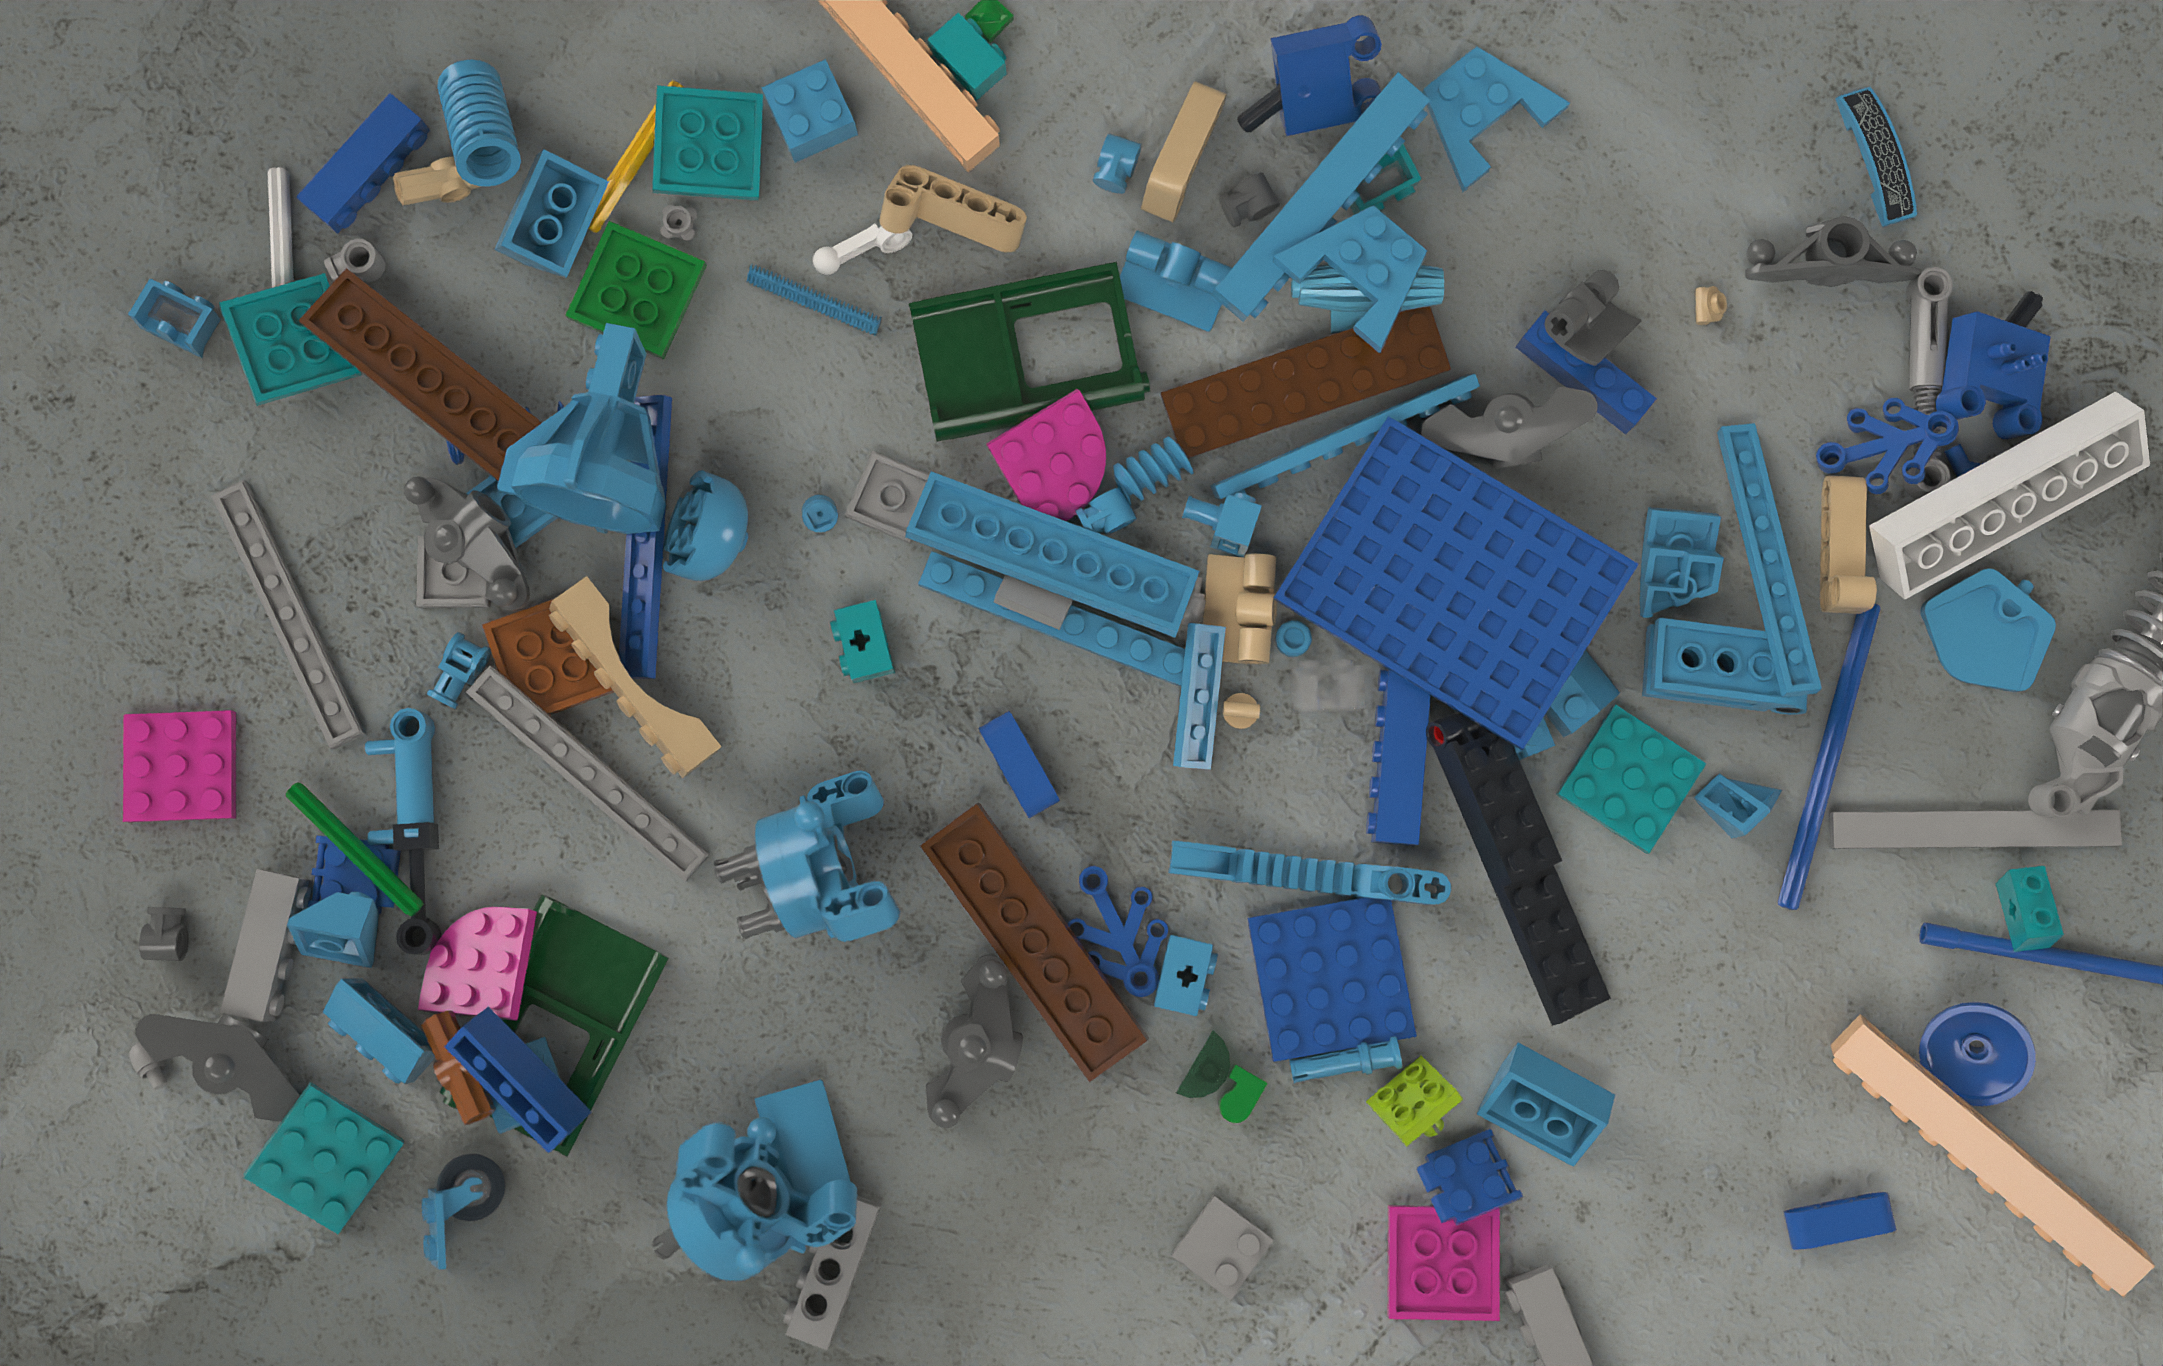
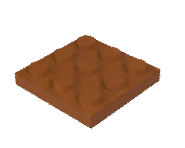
[482,599,614,715]

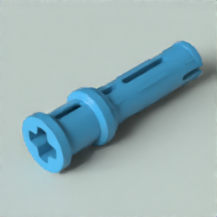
[1289,1036,1402,1083]

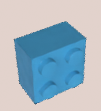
[761,59,858,163]

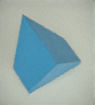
[1694,773,1782,839]

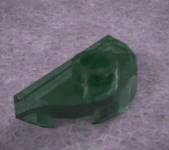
[1175,1030,1230,1098]

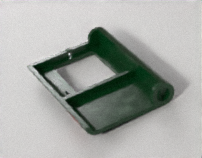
[909,262,1150,442]
[439,894,669,1157]

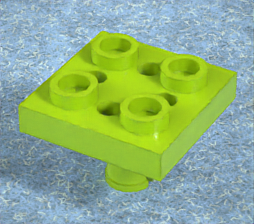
[1366,1055,1463,1147]

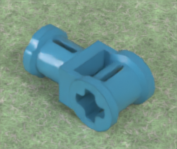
[427,632,491,709]

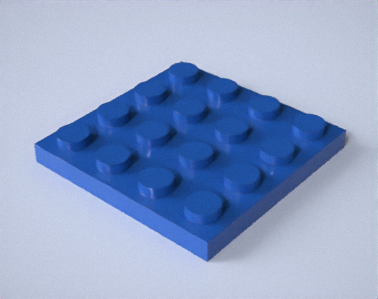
[1247,898,1417,1062]

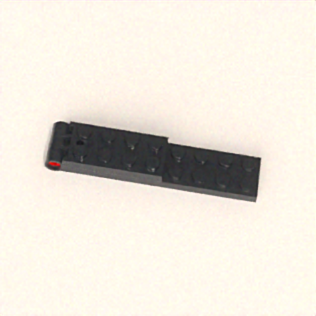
[1426,712,1611,1026]

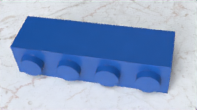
[296,93,430,234]
[1516,310,1657,435]
[444,1006,591,1154]

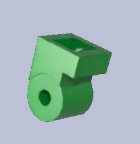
[1218,1064,1268,1123]

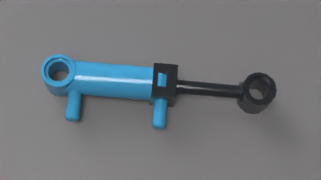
[365,708,442,955]

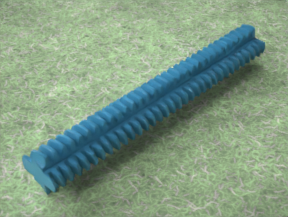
[746,264,881,336]

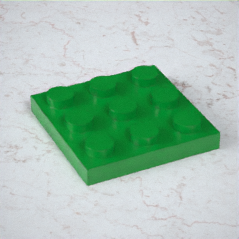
[565,221,707,359]

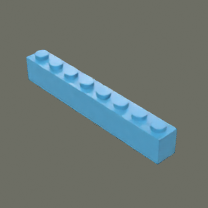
[1211,72,1430,322]

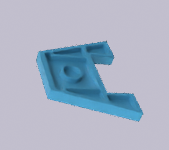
[1422,46,1570,193]
[1273,205,1427,353]

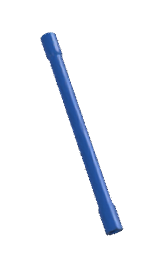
[1919,922,2163,985]

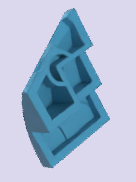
[1640,507,1724,618]

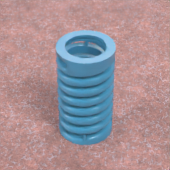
[437,60,521,187]

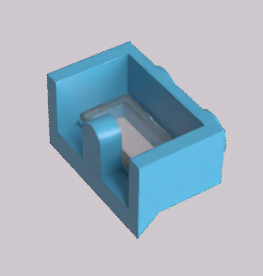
[128,279,221,358]

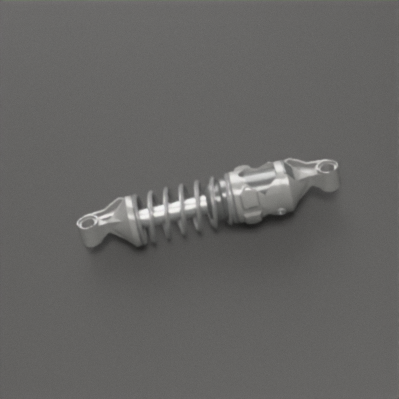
[2028,553,2163,817]

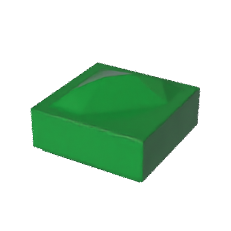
[965,0,1014,43]

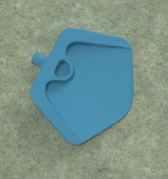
[1920,568,2056,692]

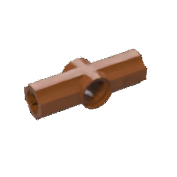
[421,1010,496,1125]

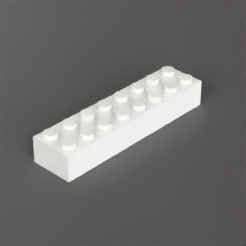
[1869,392,2150,599]

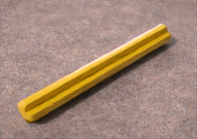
[588,81,684,233]

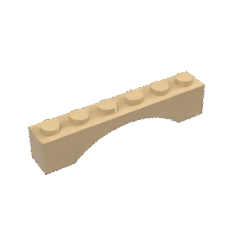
[549,576,721,778]

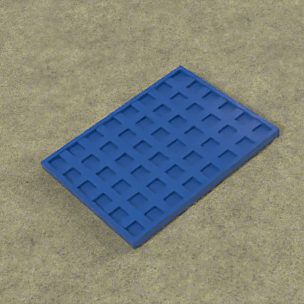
[1274,416,1639,751]

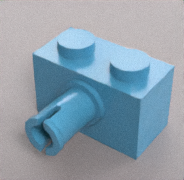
[1182,493,1262,557]

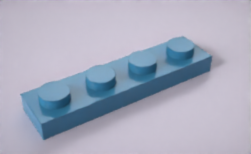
[1173,623,1226,770]

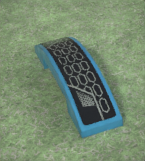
[1836,87,1917,227]

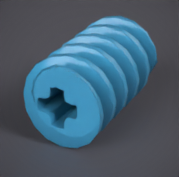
[1113,436,1193,506]

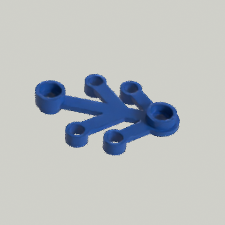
[1816,398,1959,494]
[1067,866,1168,997]

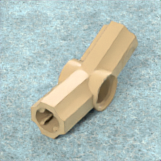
[393,156,481,206]

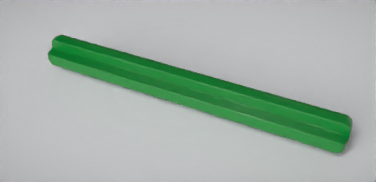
[286,782,423,916]

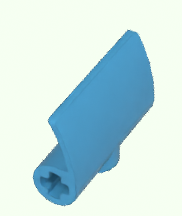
[1120,230,1232,332]
[754,1079,851,1196]

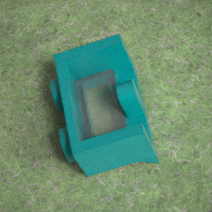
[1350,144,1422,215]

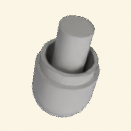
[1181,577,1206,626]
[129,1042,168,1090]

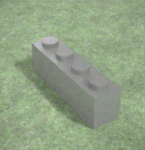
[220,869,311,1022]
[1505,1264,1593,1366]

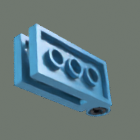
[1642,618,1811,715]

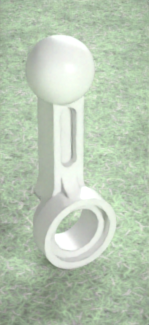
[813,223,912,275]

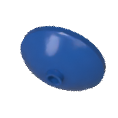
[1919,1002,2036,1106]

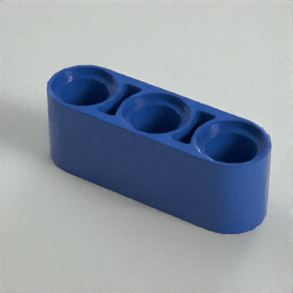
[978,711,1060,818]
[1784,1192,1896,1250]

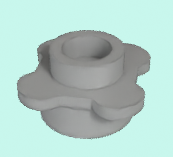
[660,205,697,241]

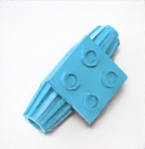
[1291,264,1444,333]

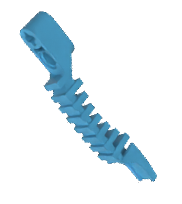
[1168,841,1451,905]

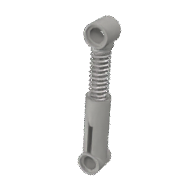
[1903,267,1953,499]

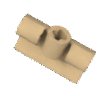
[1203,554,1277,664]

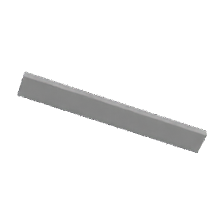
[211,480,366,749]
[466,665,710,882]
[1829,810,2122,849]

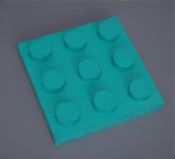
[652,85,763,201]
[219,273,362,406]
[1556,704,1707,854]
[243,1082,404,1234]

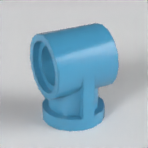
[1093,133,1142,194]
[1075,487,1137,535]

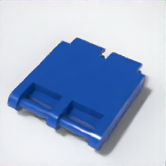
[307,836,401,914]
[1417,1129,1524,1226]

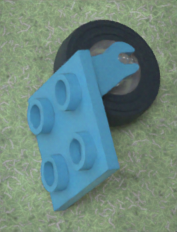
[422,1154,505,1270]

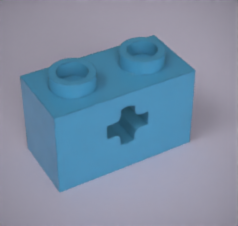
[1153,935,1218,1016]

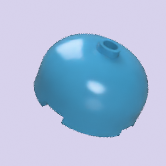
[663,470,748,581]

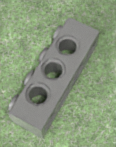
[783,1196,882,1350]

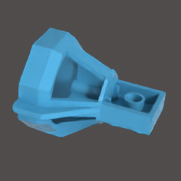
[497,323,666,534]

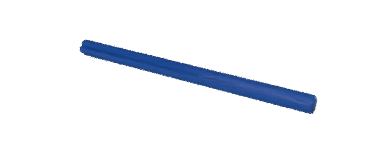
[1778,604,1880,910]

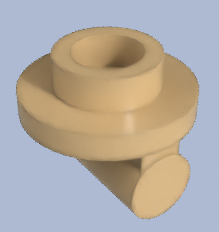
[1695,286,1727,325]
[1223,693,1260,729]

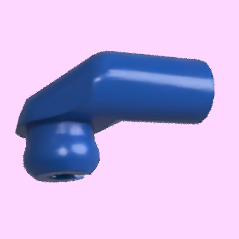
[1944,444,1983,478]

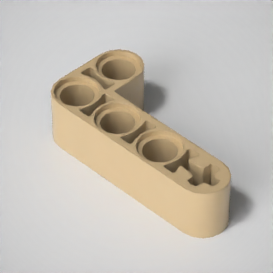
[1141,81,1227,223]
[879,165,1027,252]
[1820,476,1877,614]

